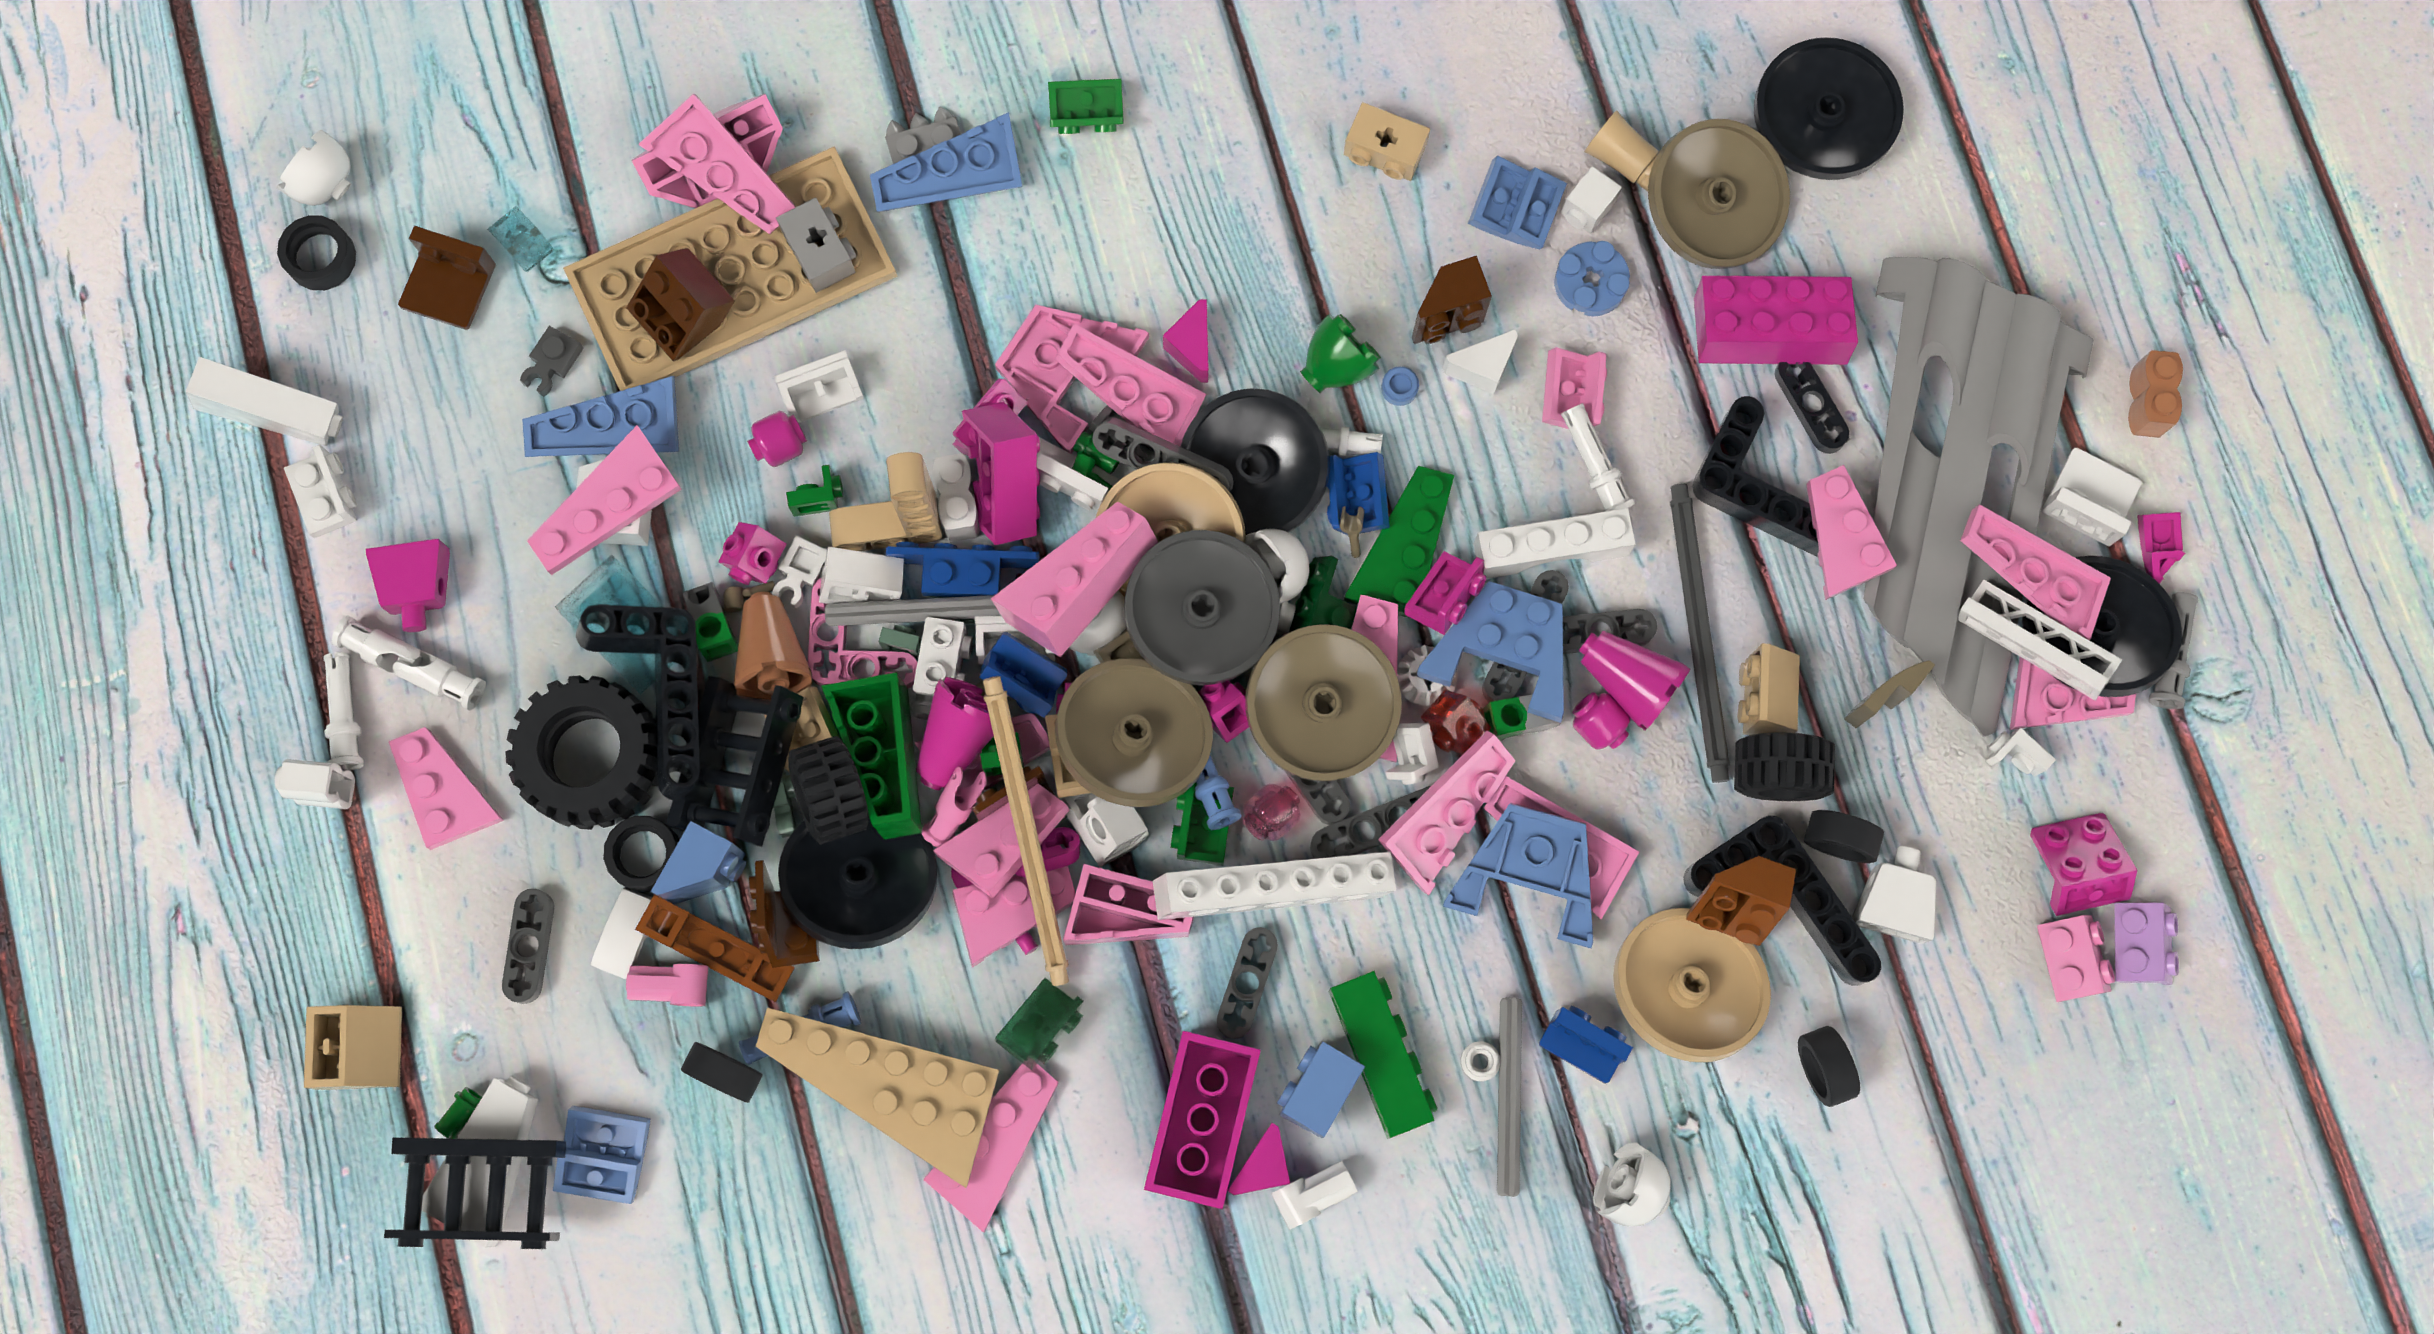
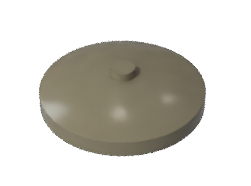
[1648,119,1790,269]
[1245,625,1402,781]
[1055,658,1213,807]

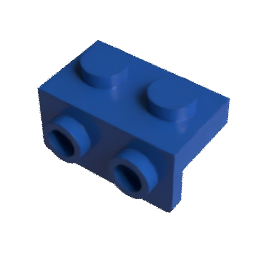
[1327,452,1389,536]
[979,632,1068,718]
[1539,1006,1633,1084]

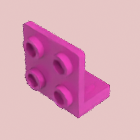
[2030,813,2138,916]

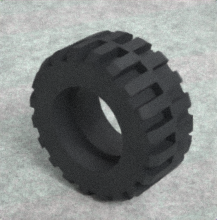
[505,675,658,830]

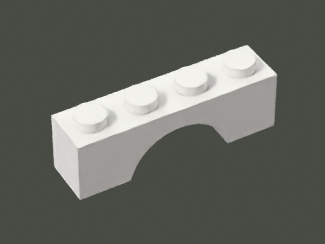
[1473,508,1636,579]

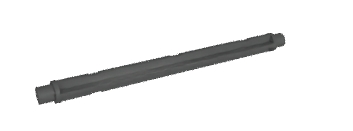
[1670,484,1730,783]

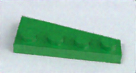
[1343,466,1454,619]

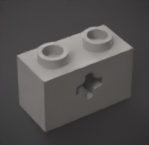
[776,197,856,293]

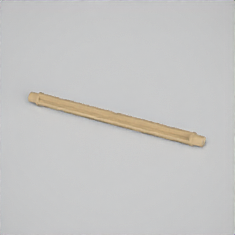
[983,676,1069,986]

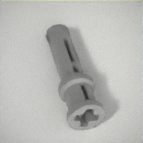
[2149,592,2198,709]

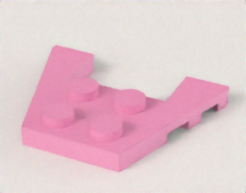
[995,305,1149,454]

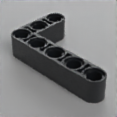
[1692,396,1819,557]
[576,604,700,801]
[1683,816,1881,986]

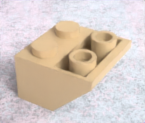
[1737,643,1800,735]
[304,1005,402,1090]

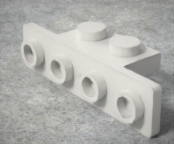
[1037,437,1120,511]

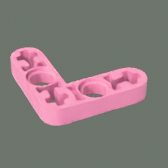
[808,578,918,688]

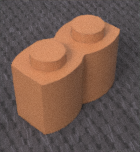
[2128,350,2183,438]

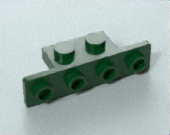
[1289,555,1357,633]

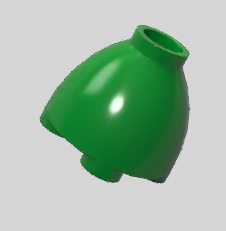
[1300,314,1381,393]

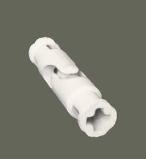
[332,615,486,711]

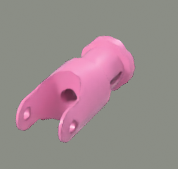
[922,767,987,847]

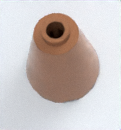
[734,592,812,700]

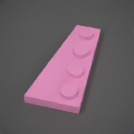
[638,94,796,234]
[1378,731,1515,895]

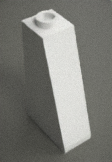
[186,357,343,446]
[422,1076,538,1247]

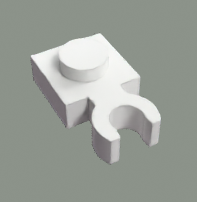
[772,536,827,609]

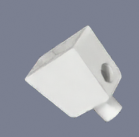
[1852,846,1936,944]

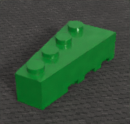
[822,672,922,839]

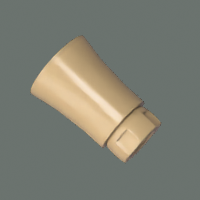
[1584,110,1659,191]

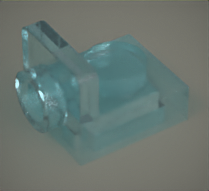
[487,206,554,272]

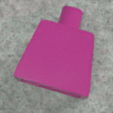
[366,539,450,632]

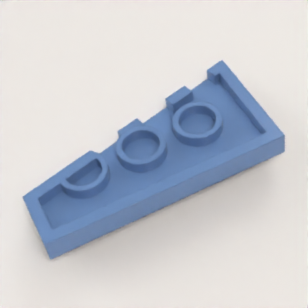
[870,112,1022,212]
[522,376,679,457]

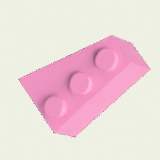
[1063,864,1194,945]

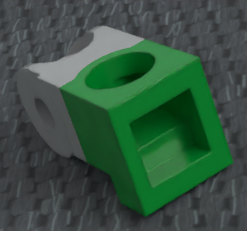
[1481,694,1561,741]

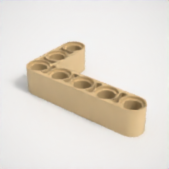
[829,452,942,551]

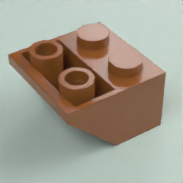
[1686,856,1796,946]

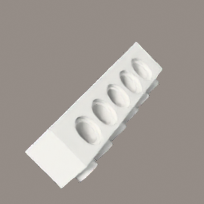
[1153,852,1396,920]

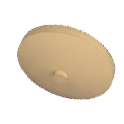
[1096,462,1246,597]
[1613,908,1771,1062]

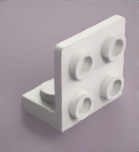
[2041,448,2142,547]

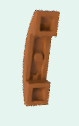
[635,894,795,1002]

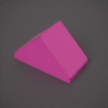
[1163,299,1208,383]
[1228,1123,1290,1196]

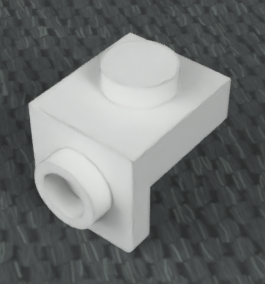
[1385,723,1439,785]

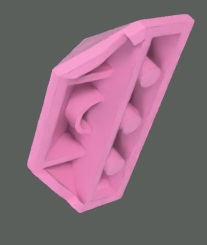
[631,94,783,208]

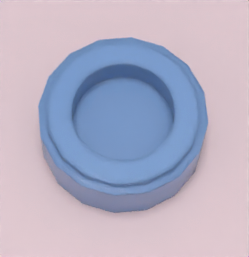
[1381,367,1419,406]

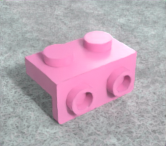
[1542,347,1607,429]
[2037,915,2115,1002]

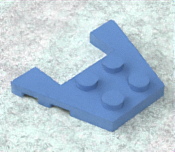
[1417,581,1564,723]
[1443,803,1593,949]

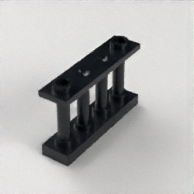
[666,676,804,847]
[384,1137,566,1249]

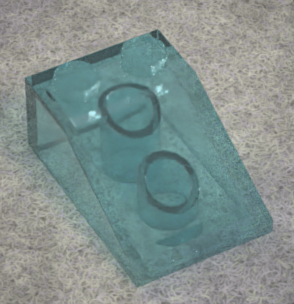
[555,554,697,695]

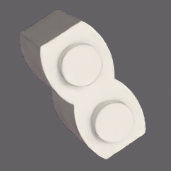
[933,453,980,542]
[275,759,355,809]

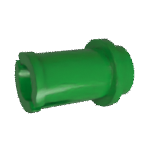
[1073,431,1120,474]
[434,1087,482,1139]

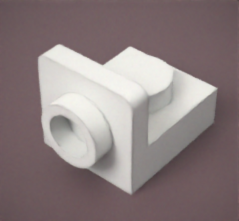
[1985,728,2056,777]

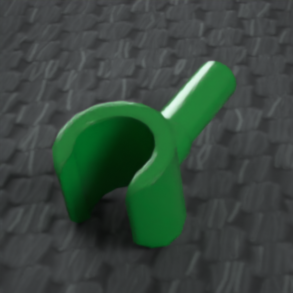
[1072,454,1113,490]

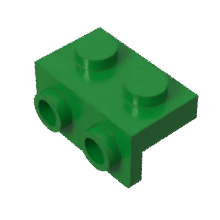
[1048,78,1124,134]
[1170,782,1234,866]

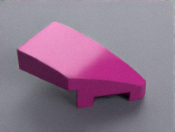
[2137,512,2186,584]

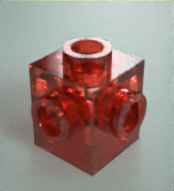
[1421,690,1491,754]

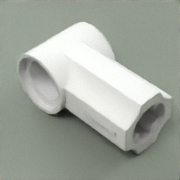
[1271,1161,1358,1230]

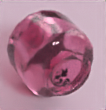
[1243,783,1301,841]

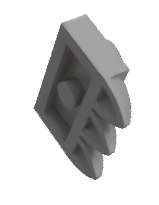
[885,107,961,164]

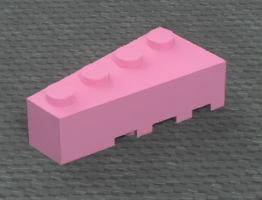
[991,502,1159,657]

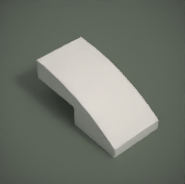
[590,887,652,979]

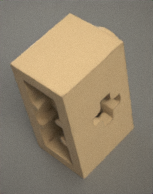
[1344,102,1430,181]

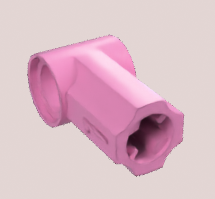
[626,964,708,1007]

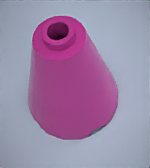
[1579,631,1691,731]
[916,677,994,790]

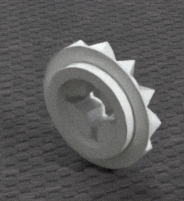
[1397,645,1458,706]

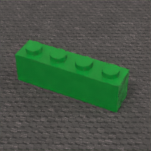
[1328,971,1437,1139]

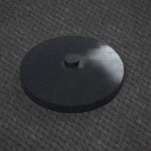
[1754,37,1904,180]
[1178,388,1330,535]
[2022,556,2182,697]
[778,815,937,949]

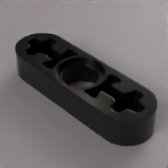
[1775,362,1849,454]

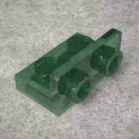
[995,978,1084,1070]

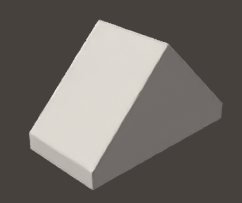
[1443,330,1518,394]

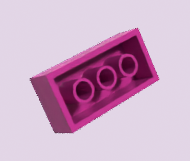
[1694,276,1858,365]
[1144,1031,1261,1209]

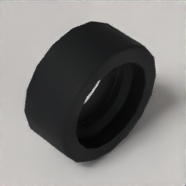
[277,215,356,291]
[1804,810,1884,863]
[603,816,679,892]
[1798,1026,1860,1107]
[681,1042,763,1103]

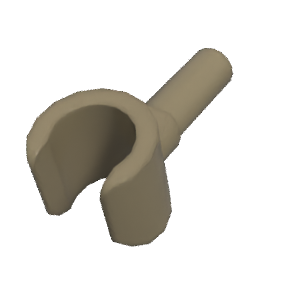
[1340,506,1365,558]
[723,581,775,613]

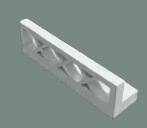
[1958,580,2122,701]

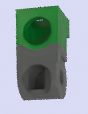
[683,582,738,662]

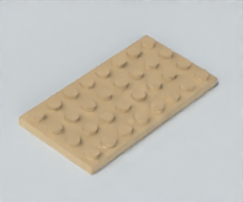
[563,146,897,391]

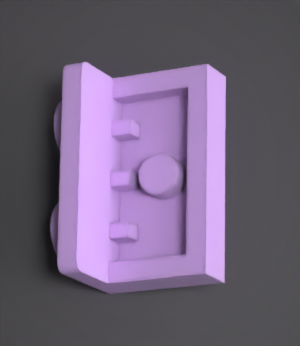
[2114,903,2179,985]

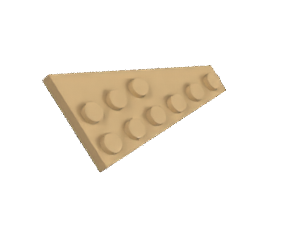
[755,1008,999,1188]

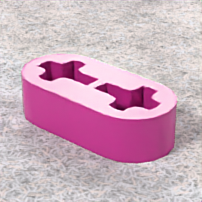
[1015,827,1080,877]

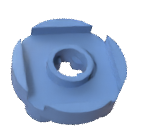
[1554,241,1630,317]

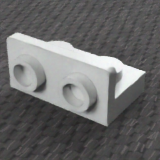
[284,445,357,538]

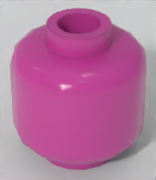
[747,411,807,467]
[1572,692,1630,750]

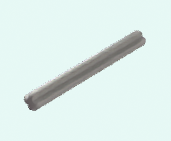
[825,595,1001,626]
[1497,997,1522,1197]

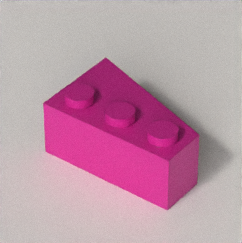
[962,402,1040,545]

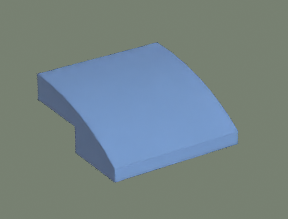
[1468,156,1567,250]
[553,1106,651,1204]

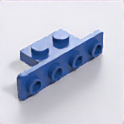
[886,542,1041,597]

